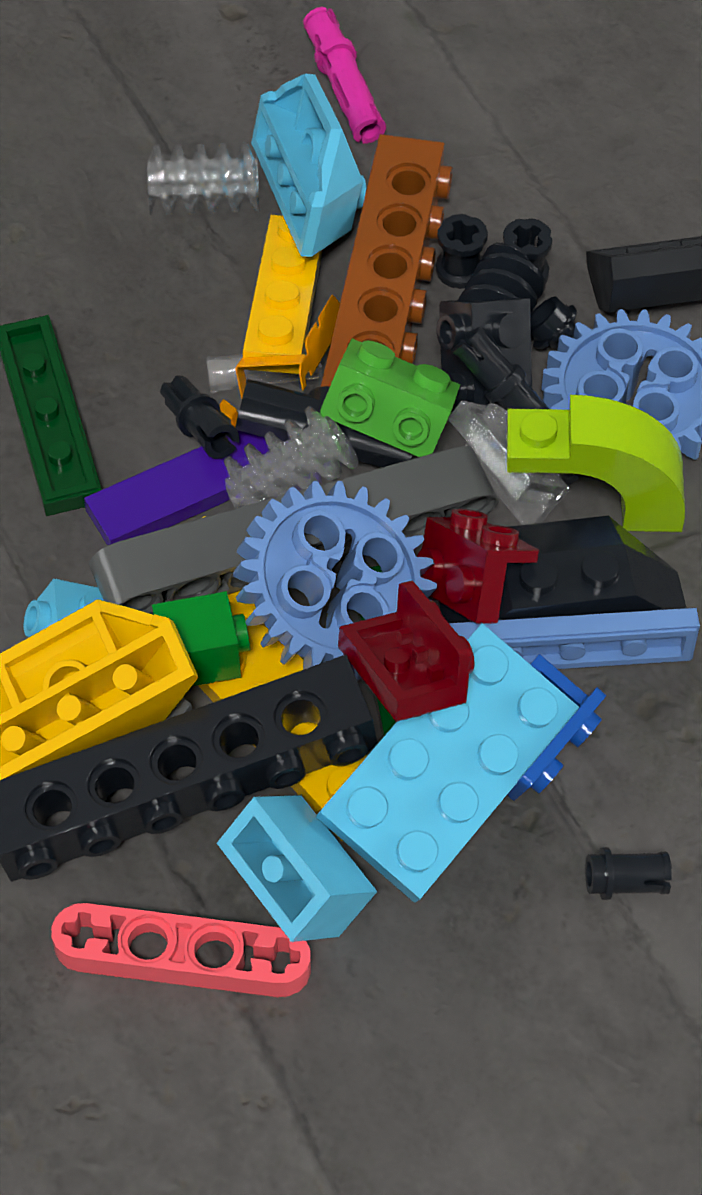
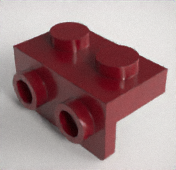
[417,509,539,623]
[338,580,475,722]

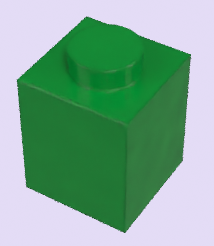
[152,591,250,686]

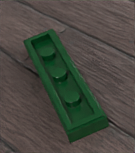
[0,315,102,516]

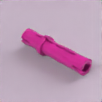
[303,7,386,144]

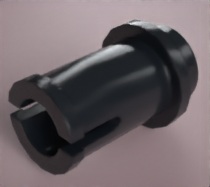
[585,847,672,900]

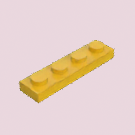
[243,215,323,374]

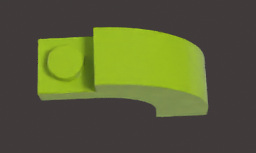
[507,394,685,532]

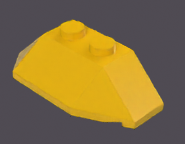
[0,599,198,780]

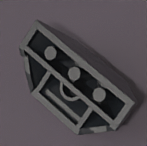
[438,515,687,623]

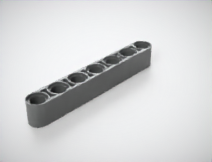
[89,446,498,615]

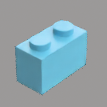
[217,795,377,942]

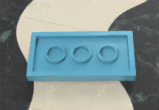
[315,623,579,903]

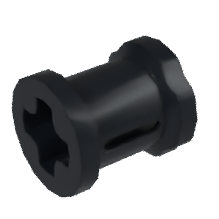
[435,214,488,289]
[503,218,552,284]

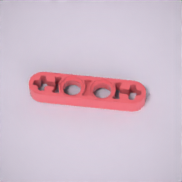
[52,903,311,997]

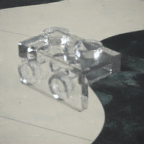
[448,401,570,525]

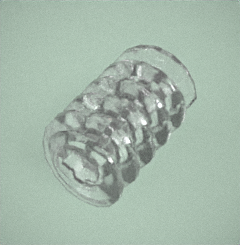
[147,142,260,215]
[224,406,359,509]

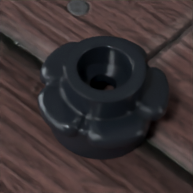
[530,297,577,349]

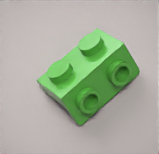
[320,338,460,457]

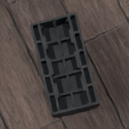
[586,236,702,312]

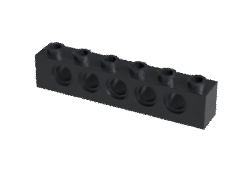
[0,654,378,882]

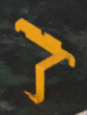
[219,294,340,431]

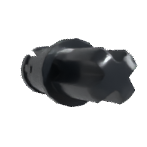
[160,376,239,459]

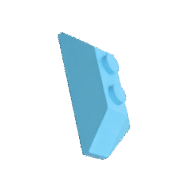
[251,74,366,257]

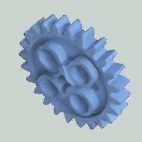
[541,309,702,460]
[233,481,437,680]

